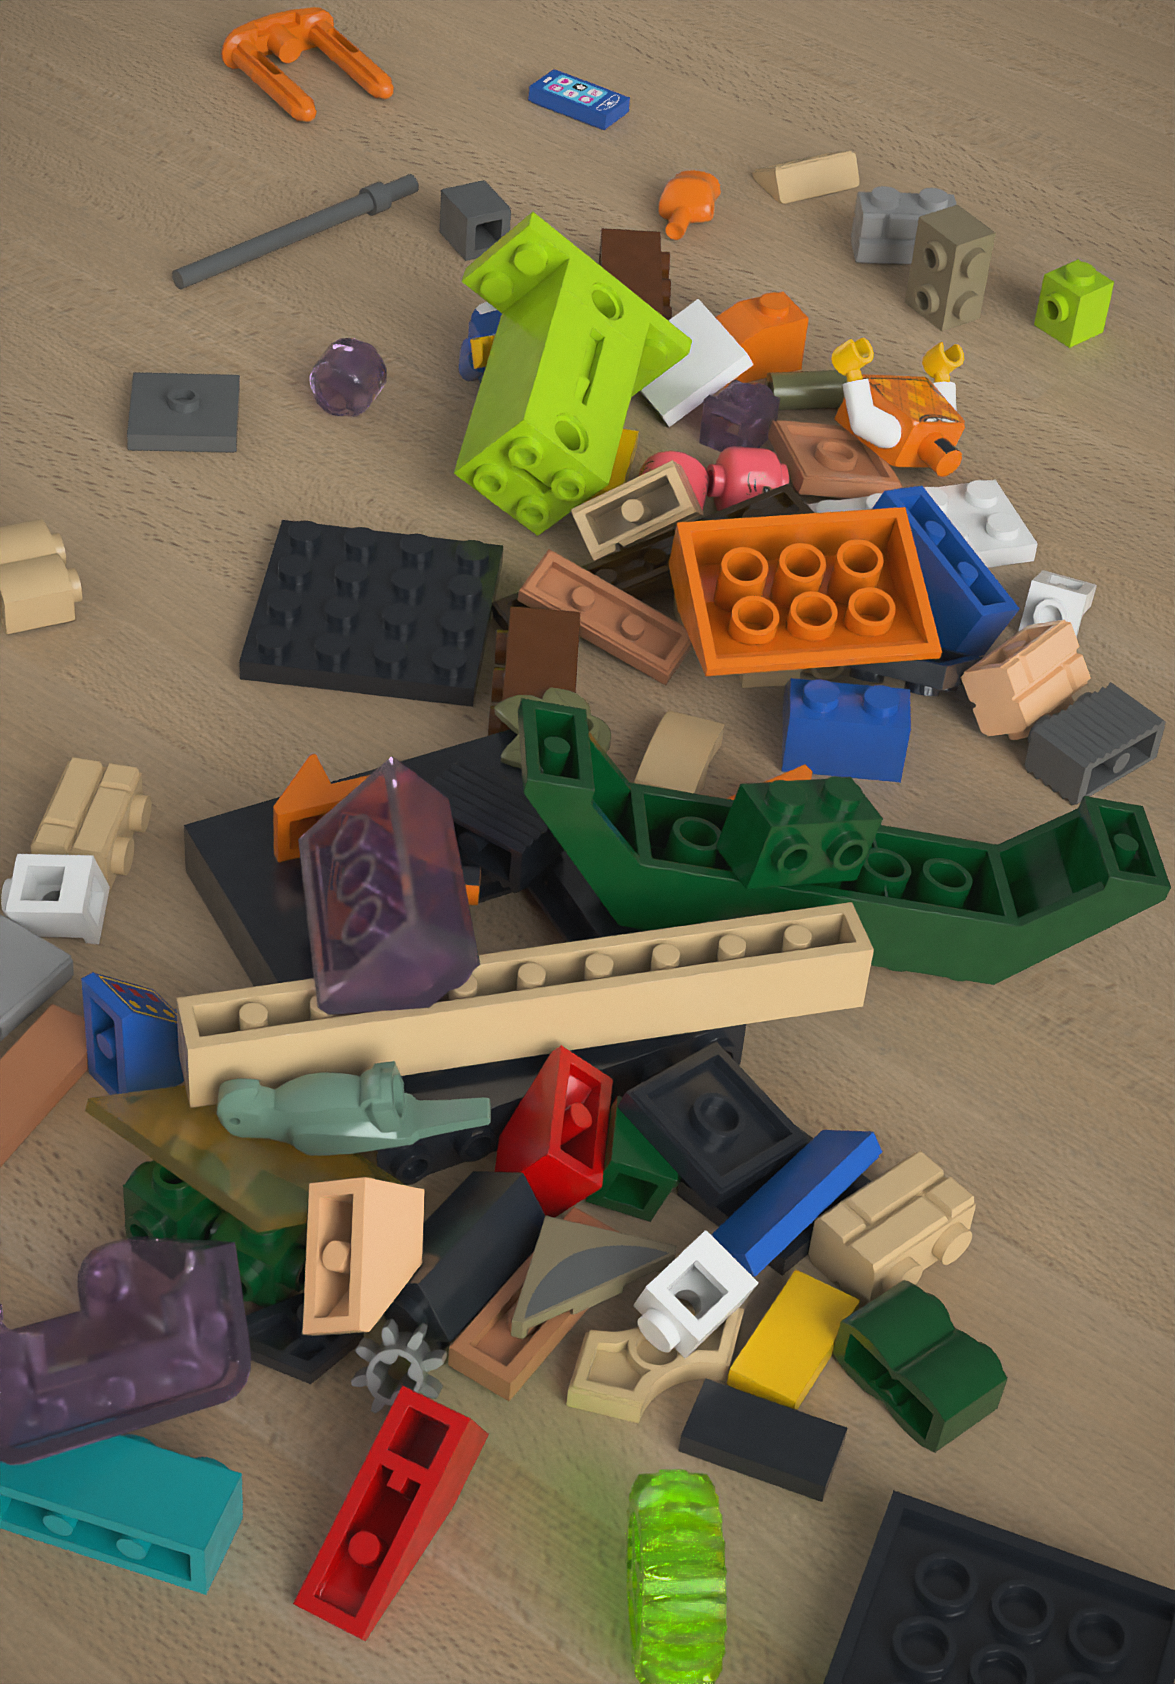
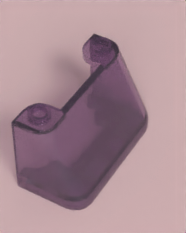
[0,1236,251,1465]

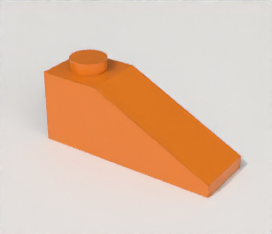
[715,291,809,388]

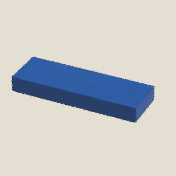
[711,1130,882,1277]

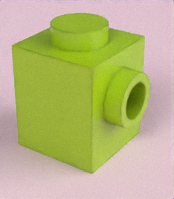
[1034,259,1114,348]

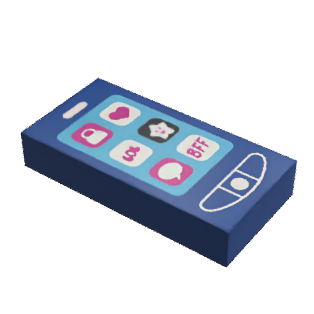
[528,69,630,130]

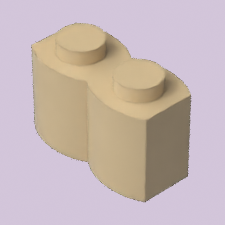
[0,519,82,634]

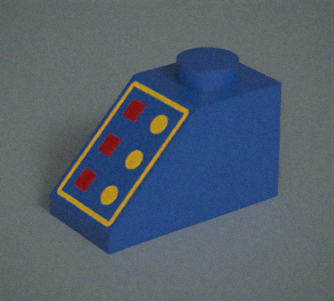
[81,972,184,1113]

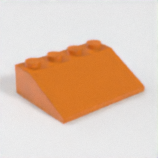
[669,507,942,676]

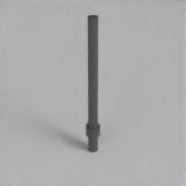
[172,174,419,289]

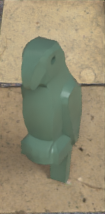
[217,1061,491,1156]

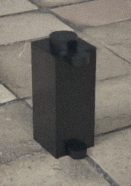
[383,1171,546,1351]

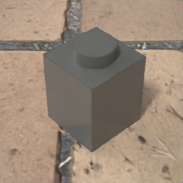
[439,180,511,261]

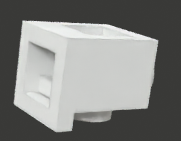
[1,854,110,944]
[633,1230,758,1359]

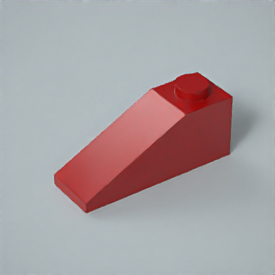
[293,1385,489,1641]

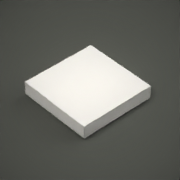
[639,299,754,427]

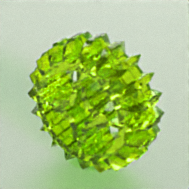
[625,1469,728,1684]

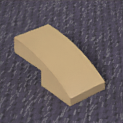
[634,710,725,794]

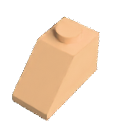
[303,1177,424,1336]

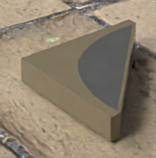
[511,1216,677,1339]

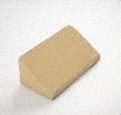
[752,150,860,204]

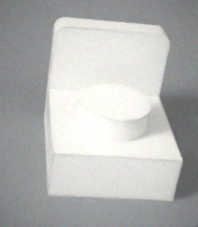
[1019,570,1097,638]

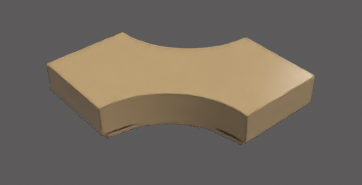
[566,1299,744,1423]

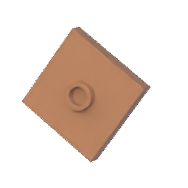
[767,420,903,499]

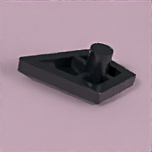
[212,1292,364,1384]

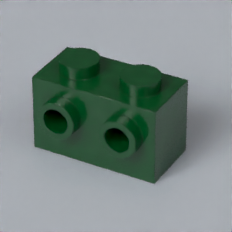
[716,776,883,889]

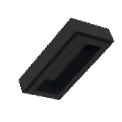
[678,1378,847,1502]

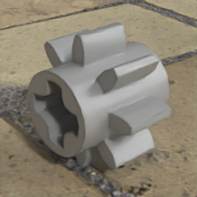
[351,1319,447,1414]

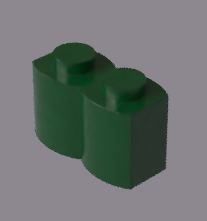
[833,1280,1008,1453]

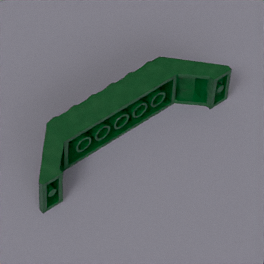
[517,698,1171,985]

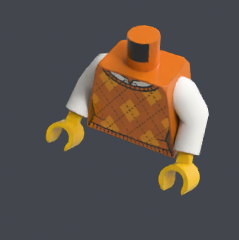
[831,338,965,477]

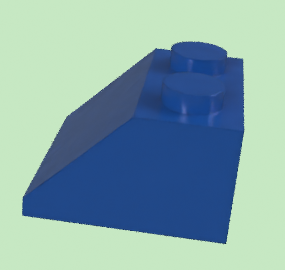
[782,678,911,783]

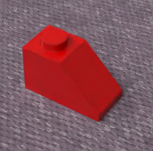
[495,1045,613,1218]

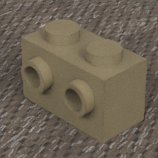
[905,205,996,331]

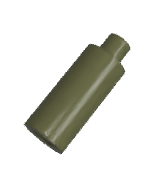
[765,370,847,411]

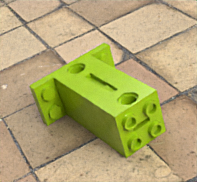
[453,211,692,536]

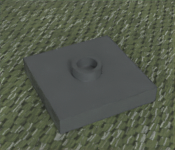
[127,372,240,453]

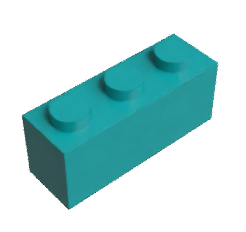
[0,1405,243,1595]

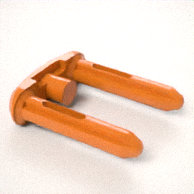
[221,7,394,122]

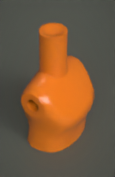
[659,170,721,240]

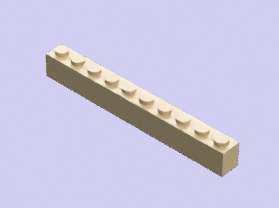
[176,902,874,1108]

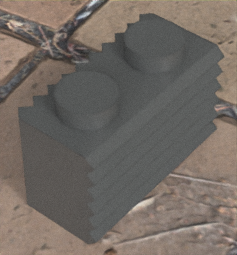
[1025,682,1166,805]

